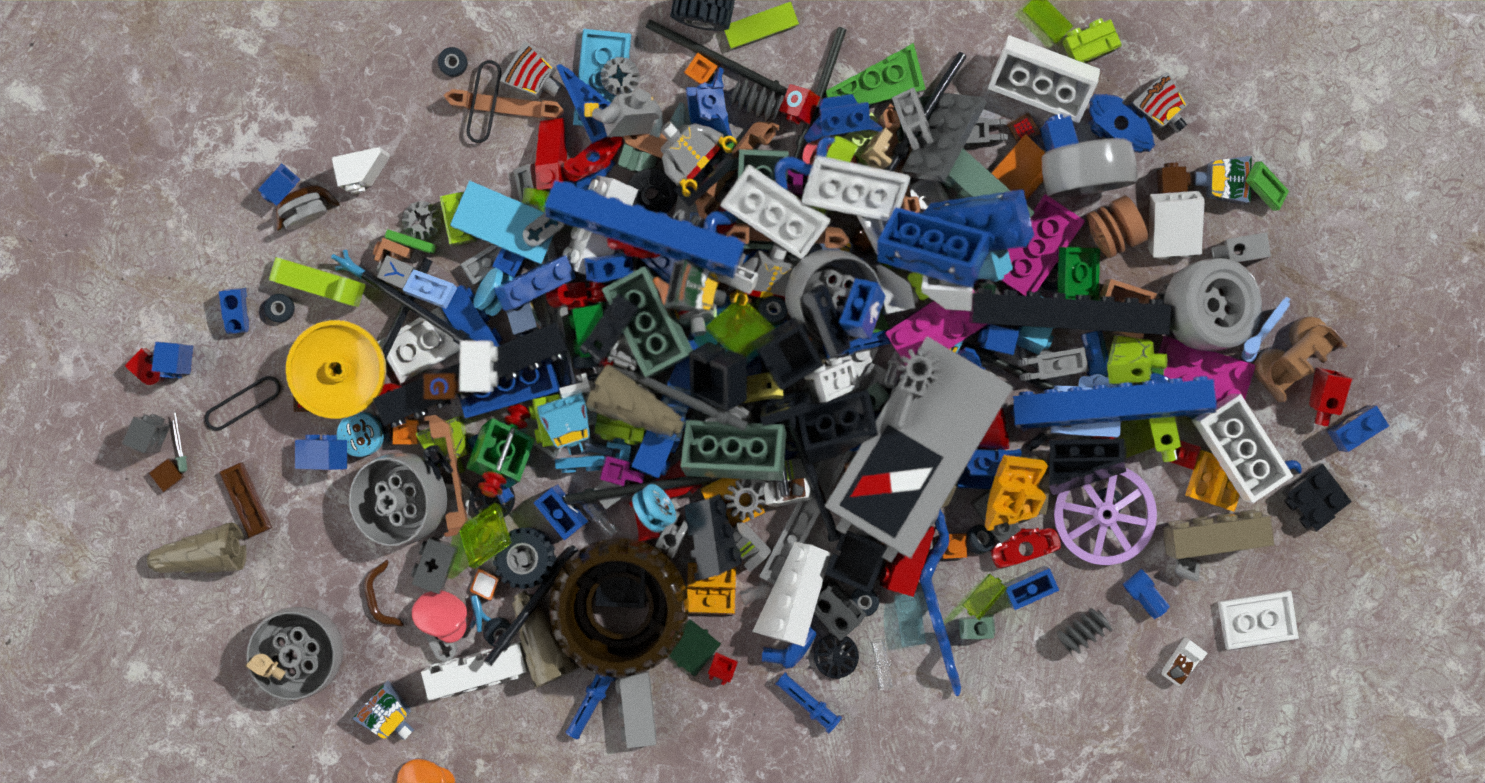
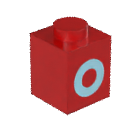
[779,84,820,125]

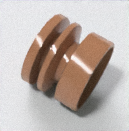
[1087,195,1148,259]

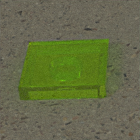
[706,297,775,357]
[460,503,511,569]

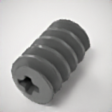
[729,79,784,122]
[1057,608,1113,657]

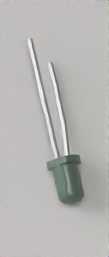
[172,413,188,473]

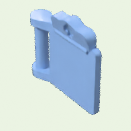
[1241,297,1290,363]
[1050,374,1121,437]

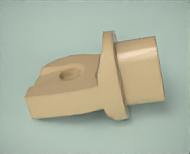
[246,654,285,681]

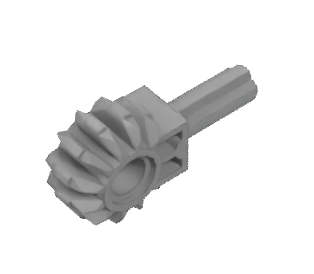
[894,348,941,429]
[724,479,766,520]

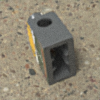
[664,259,726,312]

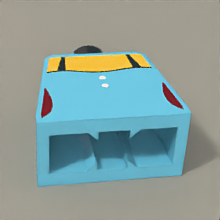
[537,393,589,455]

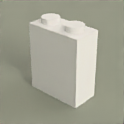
[1148,191,1204,259]

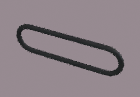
[466,60,502,143]
[205,376,280,431]

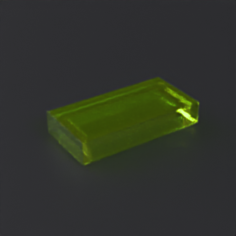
[1022,0,1073,45]

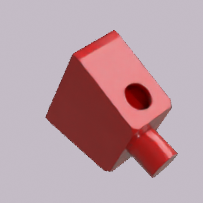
[1309,367,1352,426]

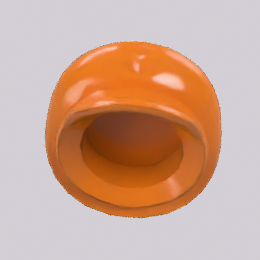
[397,759,455,783]

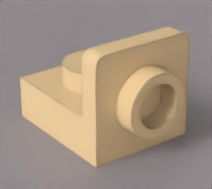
[860,128,892,169]

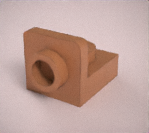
[373,238,414,262]

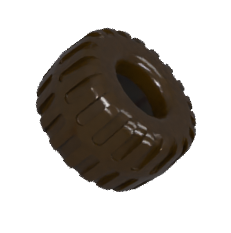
[549,538,689,678]

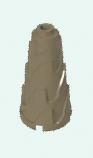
[586,365,684,437]
[147,522,247,573]
[512,591,580,688]

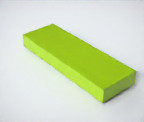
[724,1,799,50]

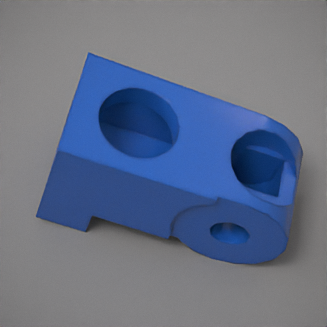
[584,253,634,283]
[219,288,249,335]

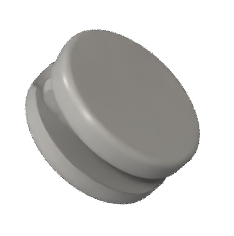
[278,193,327,230]
[655,511,688,559]

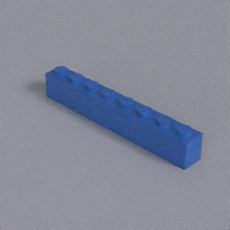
[545,180,745,279]
[631,295,738,479]
[1013,376,1217,430]

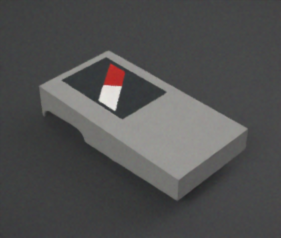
[825,336,1013,563]

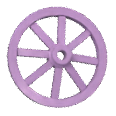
[1054,468,1157,565]

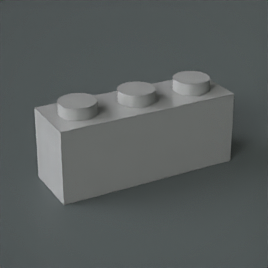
[615,670,657,748]

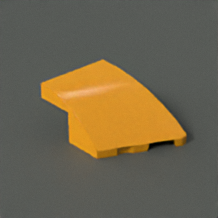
[985,455,1048,531]

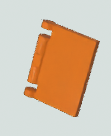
[991,134,1045,200]

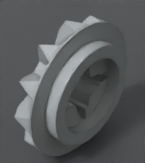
[601,57,640,96]
[402,201,441,240]

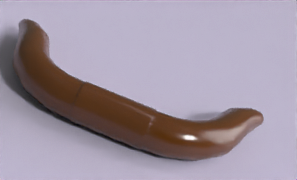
[276,185,340,231]
[364,560,404,627]

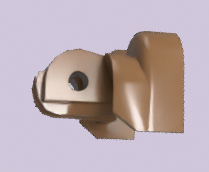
[1253,316,1347,402]

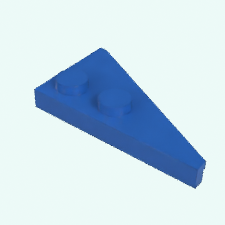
[556,64,611,144]

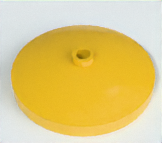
[286,320,386,419]

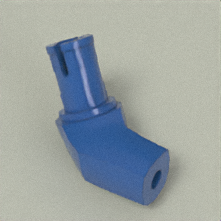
[762,628,816,669]

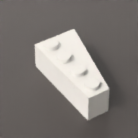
[752,542,831,646]
[421,641,529,701]

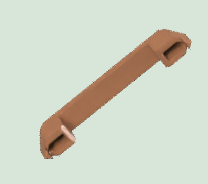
[443,89,564,119]
[878,104,921,213]
[695,122,779,219]
[725,223,849,248]
[424,415,468,537]

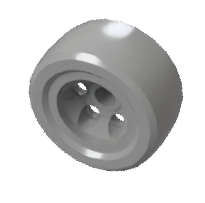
[1042,139,1137,198]
[785,249,882,342]
[1164,258,1262,352]
[349,453,447,546]
[247,607,344,700]

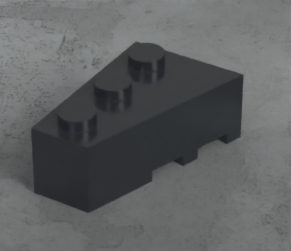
[1049,439,1126,496]
[684,494,742,581]

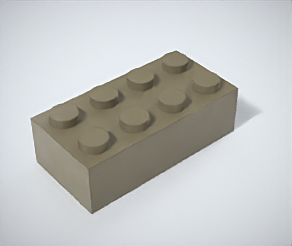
[1162,510,1274,559]

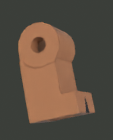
[624,133,667,160]

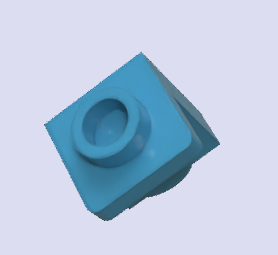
[607,438,633,469]

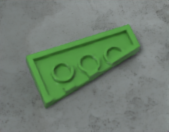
[826,43,926,106]

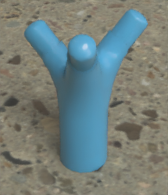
[331,250,365,279]
[469,595,491,632]

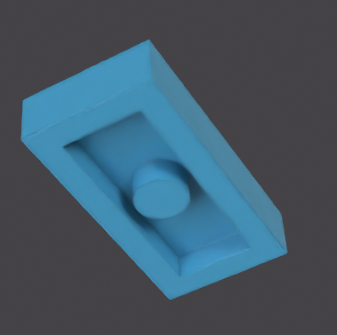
[555,455,605,473]

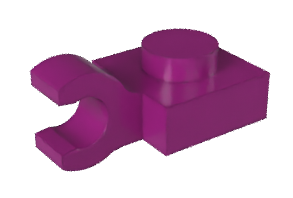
[787,169,804,200]
[600,456,645,486]

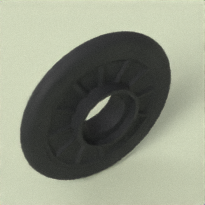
[627,168,677,214]

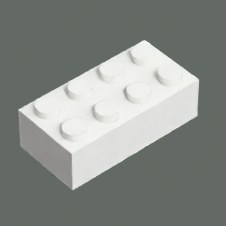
[988,35,1100,123]
[562,175,638,275]
[1192,394,1293,503]

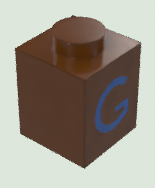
[424,374,462,399]

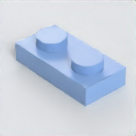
[403,269,457,309]

